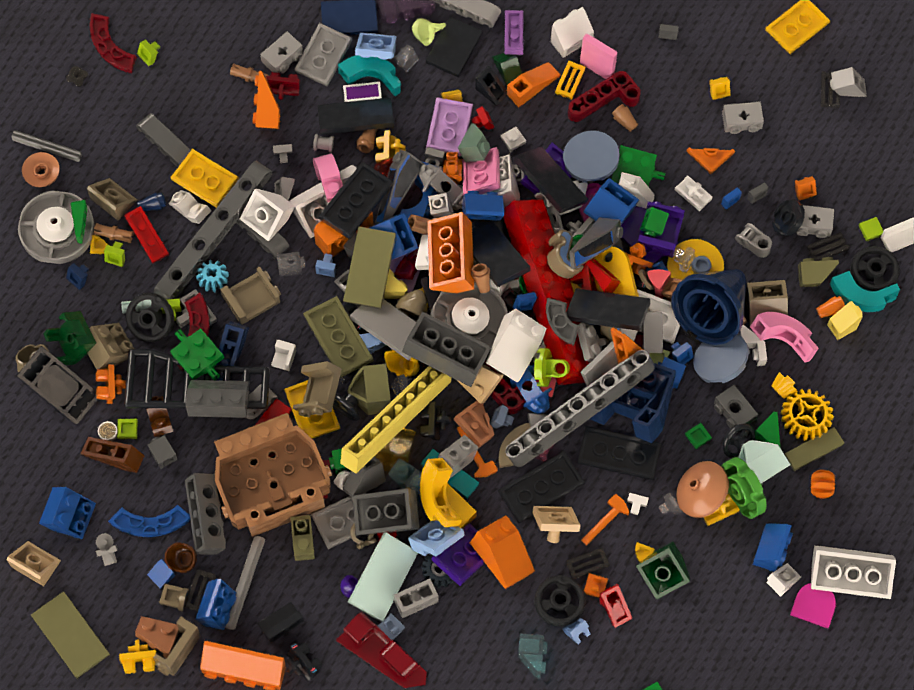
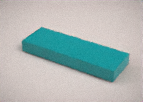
[421,449,479,499]

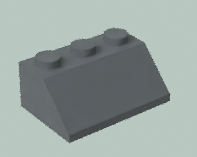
[186,380,250,418]

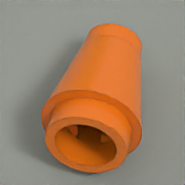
[816,296,845,319]

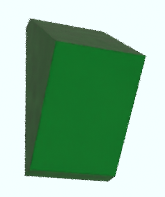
[755,412,780,447]

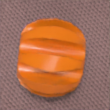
[811,469,835,499]

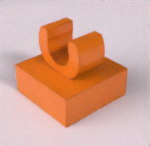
[795,176,817,201]
[584,573,608,598]

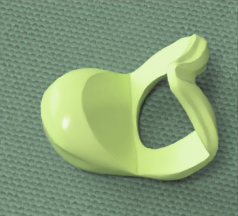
[412,18,446,46]

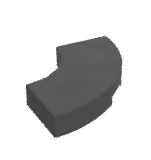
[546,298,580,345]

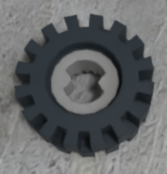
[422,554,453,588]

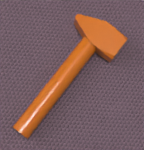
[457,426,498,478]
[581,494,629,545]

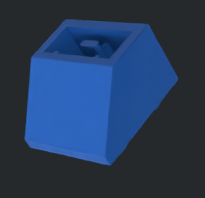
[583,178,639,225]
[369,213,419,260]
[39,487,96,539]
[752,524,793,572]
[196,579,236,630]

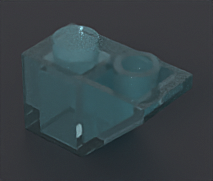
[388,458,422,501]
[518,633,547,679]

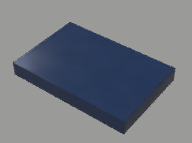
[321,0,378,35]

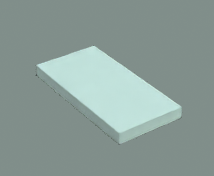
[348,532,418,622]

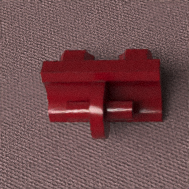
[266,72,300,100]

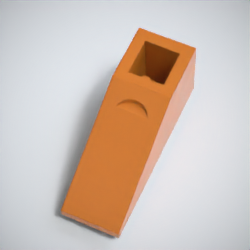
[507,62,561,107]
[253,71,281,129]

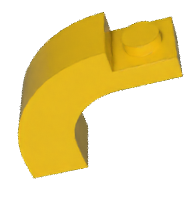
[420,458,462,527]

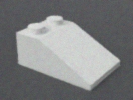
[486,309,547,382]

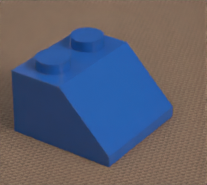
[462,191,504,221]

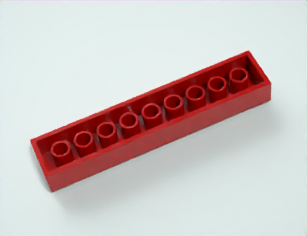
[503,199,590,385]

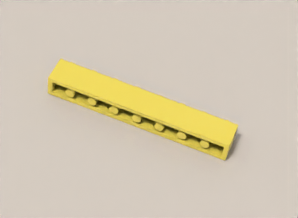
[340,366,452,473]

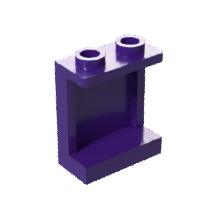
[637,201,685,258]

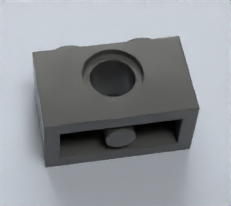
[714,385,758,432]

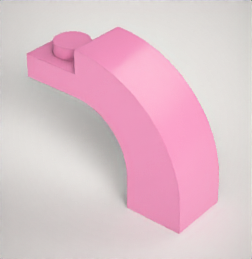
[313,154,343,202]
[750,312,819,362]

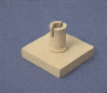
[533,506,580,543]

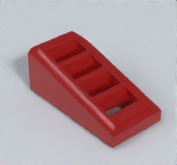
[586,258,621,293]

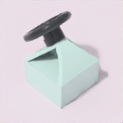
[723,423,790,483]

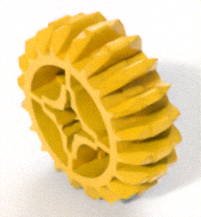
[781,389,834,441]

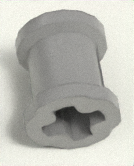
[313,134,334,153]

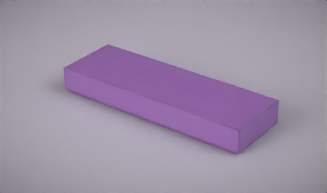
[504,10,523,55]

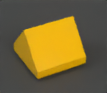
[441,90,462,102]

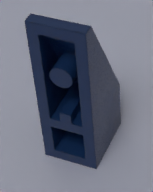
[215,321,249,381]

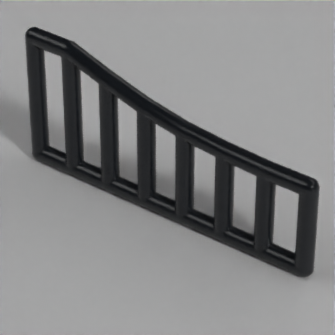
[124,349,270,409]

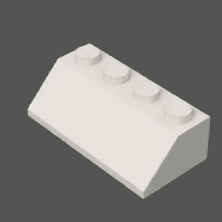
[289,165,357,238]
[811,545,896,599]

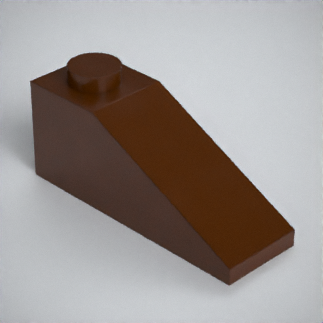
[81,437,145,473]

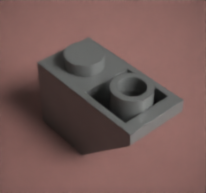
[343,457,386,498]

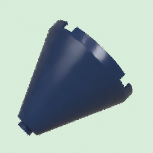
[671,269,746,345]

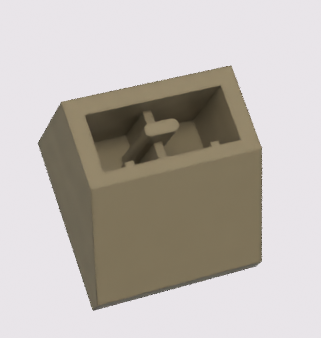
[745,280,788,326]
[87,323,134,369]

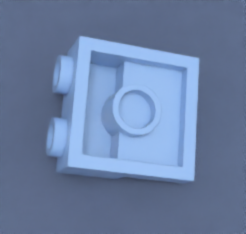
[355,32,396,60]
[408,520,465,556]

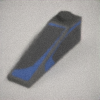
[375,150,425,224]
[569,217,623,269]

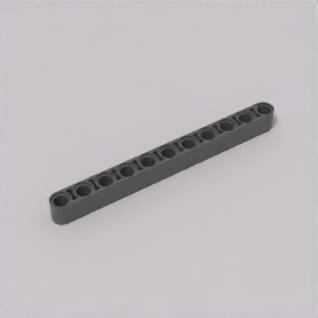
[136,113,289,259]

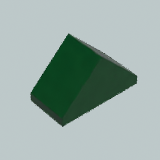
[492,53,522,86]

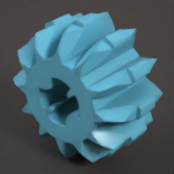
[196,260,229,293]

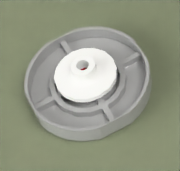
[18,191,95,264]
[430,281,508,347]

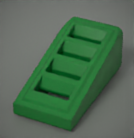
[71,200,88,244]

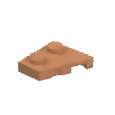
[135,616,179,658]

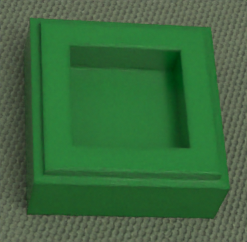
[685,423,712,449]

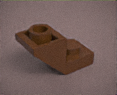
[146,396,173,437]

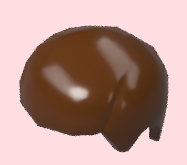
[165,542,197,573]

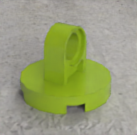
[534,348,570,387]

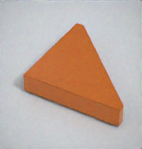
[686,148,735,174]

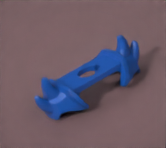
[510,364,552,414]

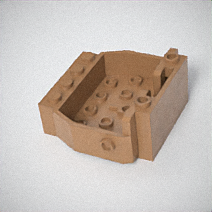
[214,413,332,537]

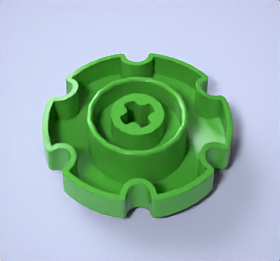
[721,457,766,519]

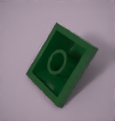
[636,541,690,600]

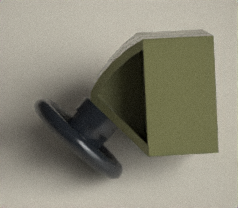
[333,364,391,421]

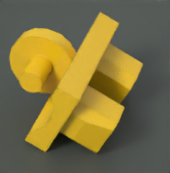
[375,130,406,168]
[703,494,740,526]
[119,640,156,674]

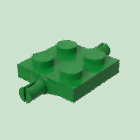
[611,145,665,186]
[170,328,224,380]

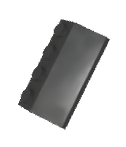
[402,312,492,387]

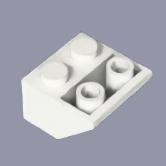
[551,7,594,58]

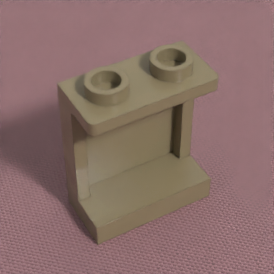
[220,267,281,325]
[293,361,342,417]
[154,617,201,676]

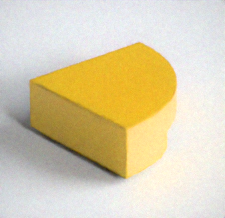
[90,234,107,254]
[635,542,655,562]

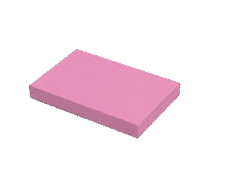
[580,34,618,79]
[462,147,500,195]

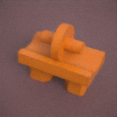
[443,152,463,185]
[626,243,653,275]
[95,364,126,404]

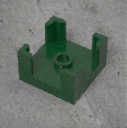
[43,311,96,365]

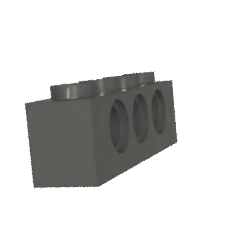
[185,473,226,555]

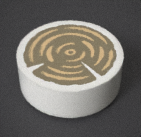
[98,422,117,441]

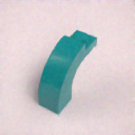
[338,55,401,96]
[830,271,900,312]

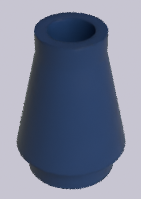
[137,192,167,211]

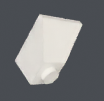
[240,189,295,241]

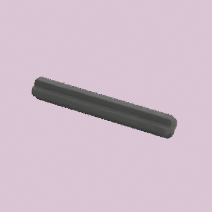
[11,130,82,162]

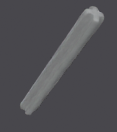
[225,536,265,630]

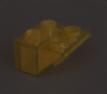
[374,428,416,475]

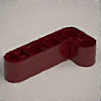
[568,71,641,122]
[483,360,533,415]

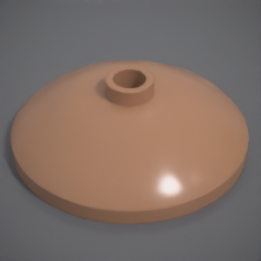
[676,461,729,518]

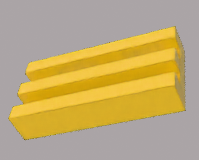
[555,61,586,100]

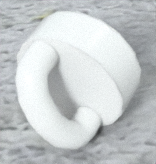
[334,470,350,490]

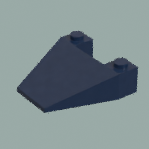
[590,363,676,443]

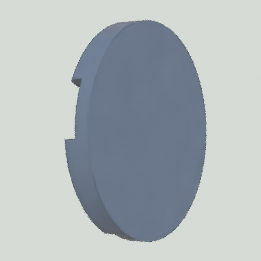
[563,131,619,182]
[693,334,750,383]

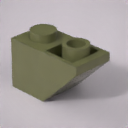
[798,257,839,287]
[290,515,315,561]

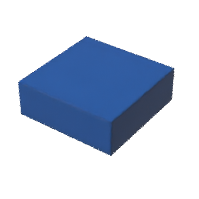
[721,187,742,209]
[513,292,537,311]

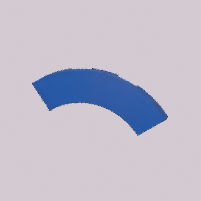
[108,505,190,537]

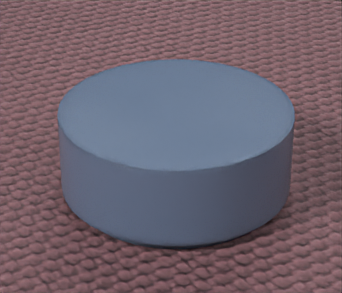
[692,256,711,274]

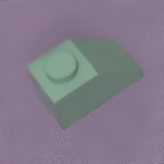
[458,123,491,162]

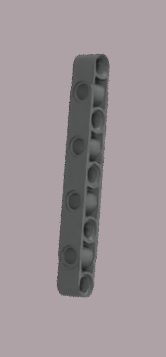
[153,160,272,300]
[505,350,655,467]

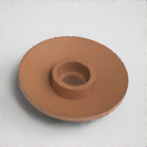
[22,152,60,187]

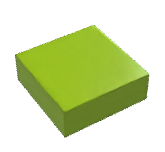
[859,217,883,241]
[117,419,138,439]

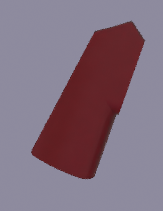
[336,612,427,688]

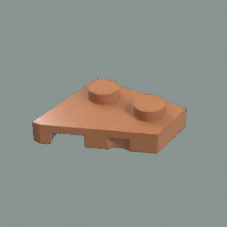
[453,401,494,448]

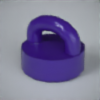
[340,575,358,598]

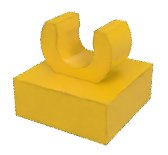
[710,77,730,100]

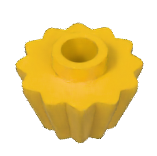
[771,372,798,399]

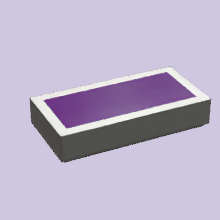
[343,82,382,102]

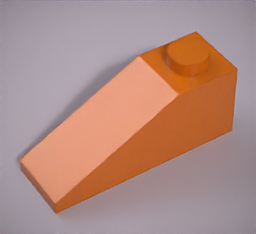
[610,327,645,364]

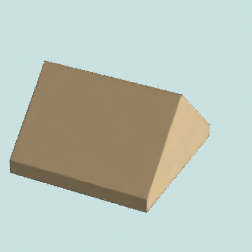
[7,541,61,586]

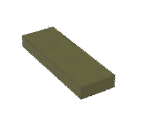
[784,427,844,471]

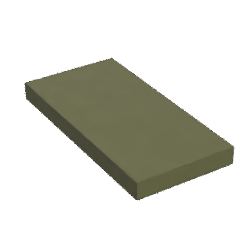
[343,227,397,309]
[303,296,374,378]
[31,591,110,679]

